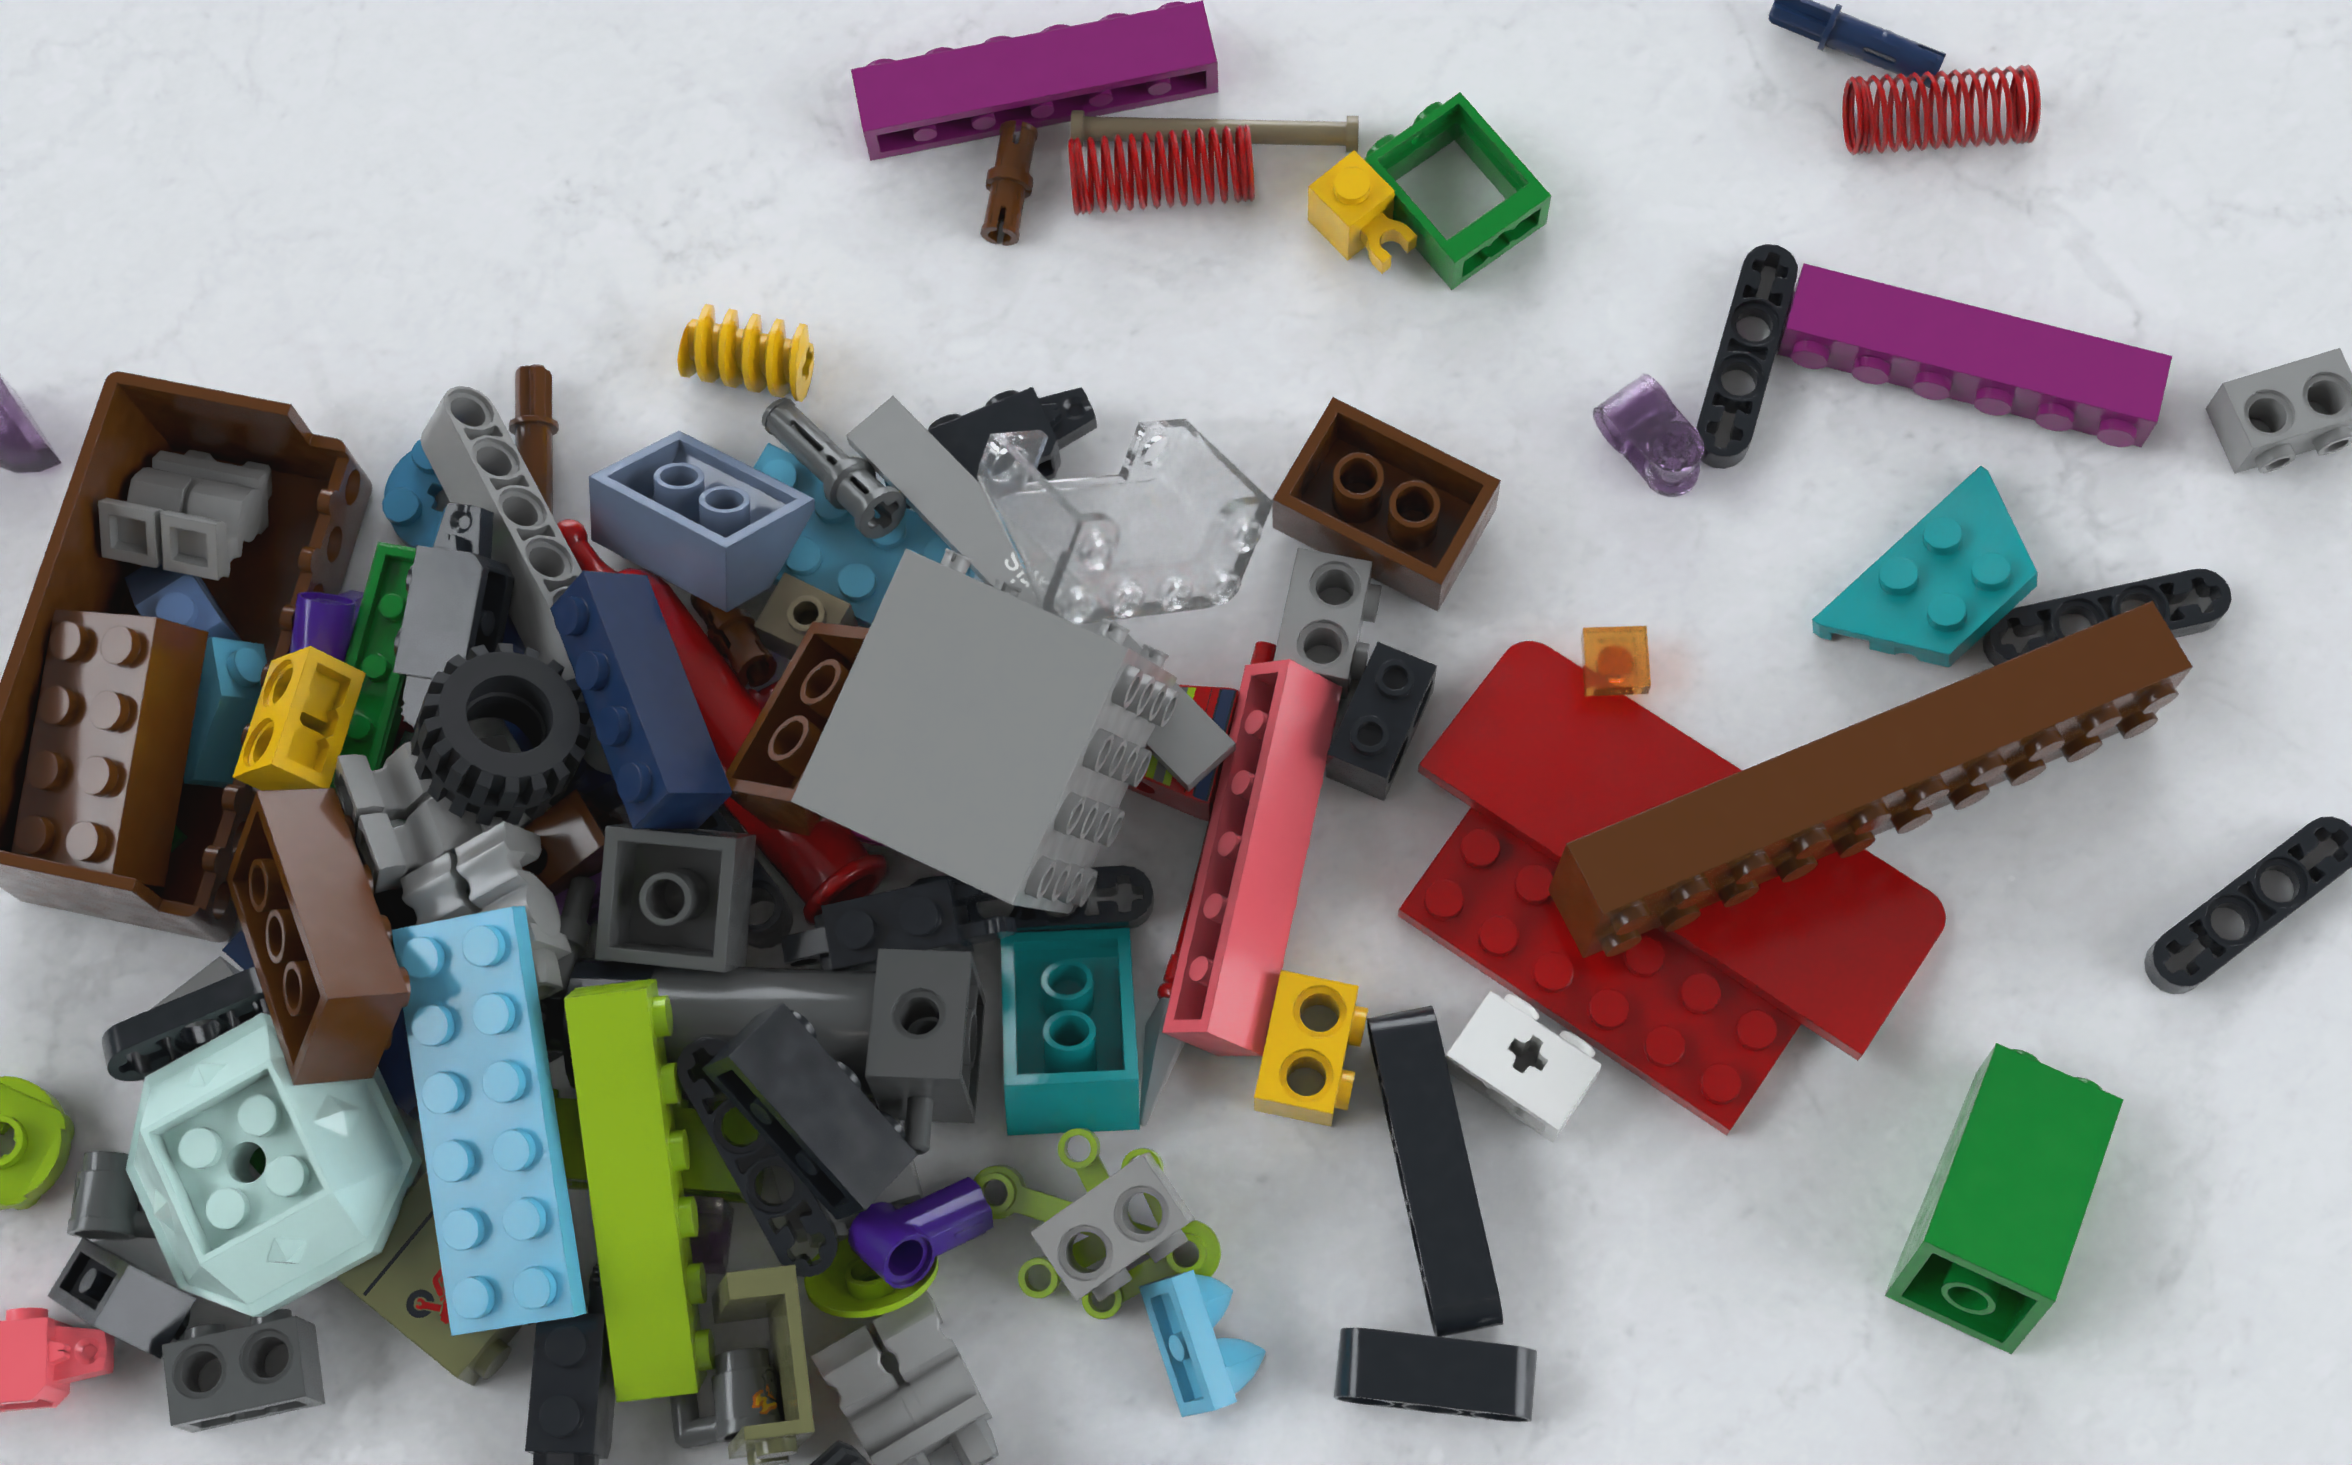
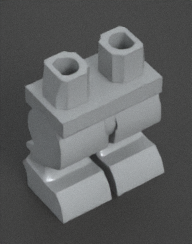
[98,449,272,581]
[334,735,535,894]
[400,821,572,1000]
[811,1290,999,1465]

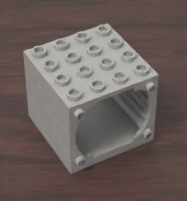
[791,548,1179,914]

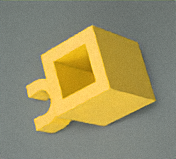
[1308,150,1417,274]

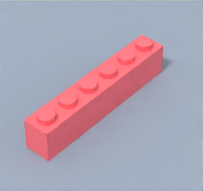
[1162,659,1343,1056]

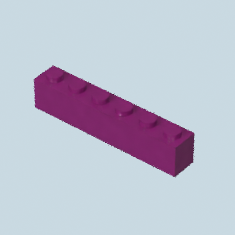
[851,0,1219,161]
[1777,263,2172,447]

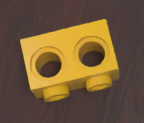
[233,646,366,791]
[1254,970,1368,1127]

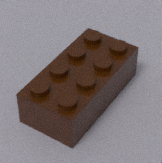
[11,609,209,887]
[226,788,411,1085]

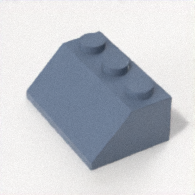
[589,431,815,612]

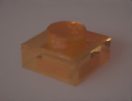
[1581,626,1651,696]

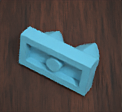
[1139,1270,1266,1417]

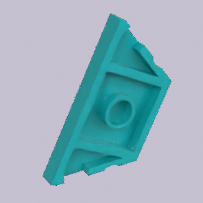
[1812,466,2038,668]

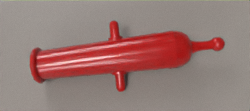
[557,519,887,925]

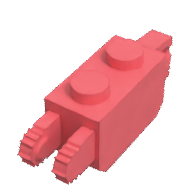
[0,1308,115,1412]

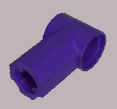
[289,590,364,662]
[848,1177,994,1289]

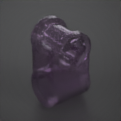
[1592,374,1704,497]

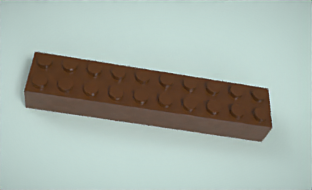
[1548,601,2193,958]

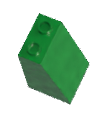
[1885,1043,2124,1354]

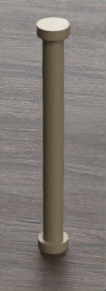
[1071,110,1359,152]

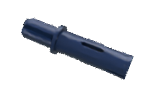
[1769,0,1946,88]

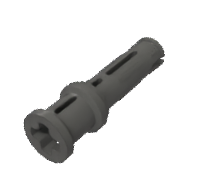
[761,398,907,539]

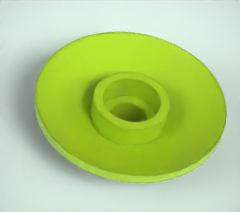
[804,1238,939,1318]

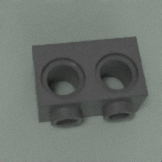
[162,1309,325,1433]

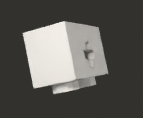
[1446,991,1602,1142]

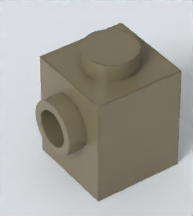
[754,572,859,660]

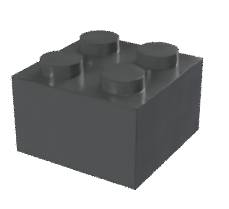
[595,822,756,973]

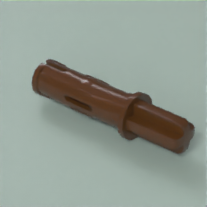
[509,364,559,515]

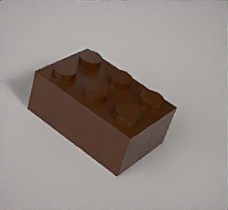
[1272,397,1501,612]

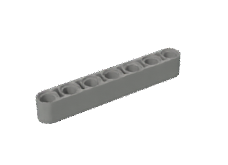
[420,386,612,774]

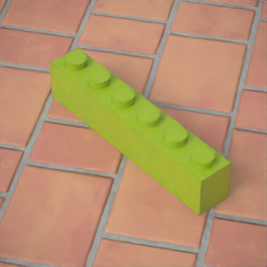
[564,978,716,1403]

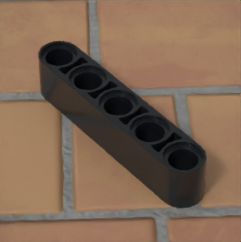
[1367,1006,1503,1337]

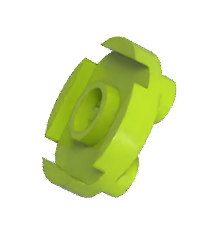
[0,1076,75,1210]

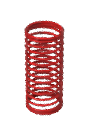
[1842,64,2041,156]
[1068,124,1255,216]

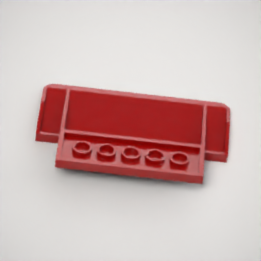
[1398,641,1946,1136]

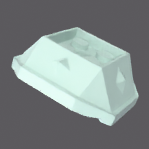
[126,1013,422,1317]

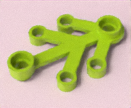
[973,1128,1221,1319]

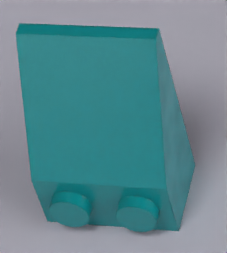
[1001,928,1140,1136]

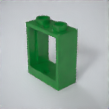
[1364,92,1551,290]

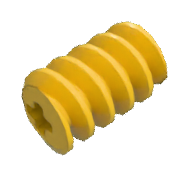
[677,304,814,402]

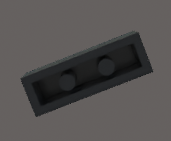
[702,1003,918,1220]

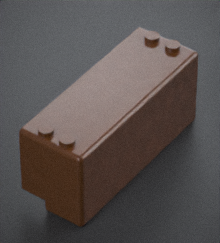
[0,371,373,943]

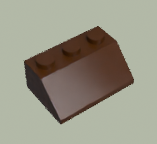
[725,622,869,836]

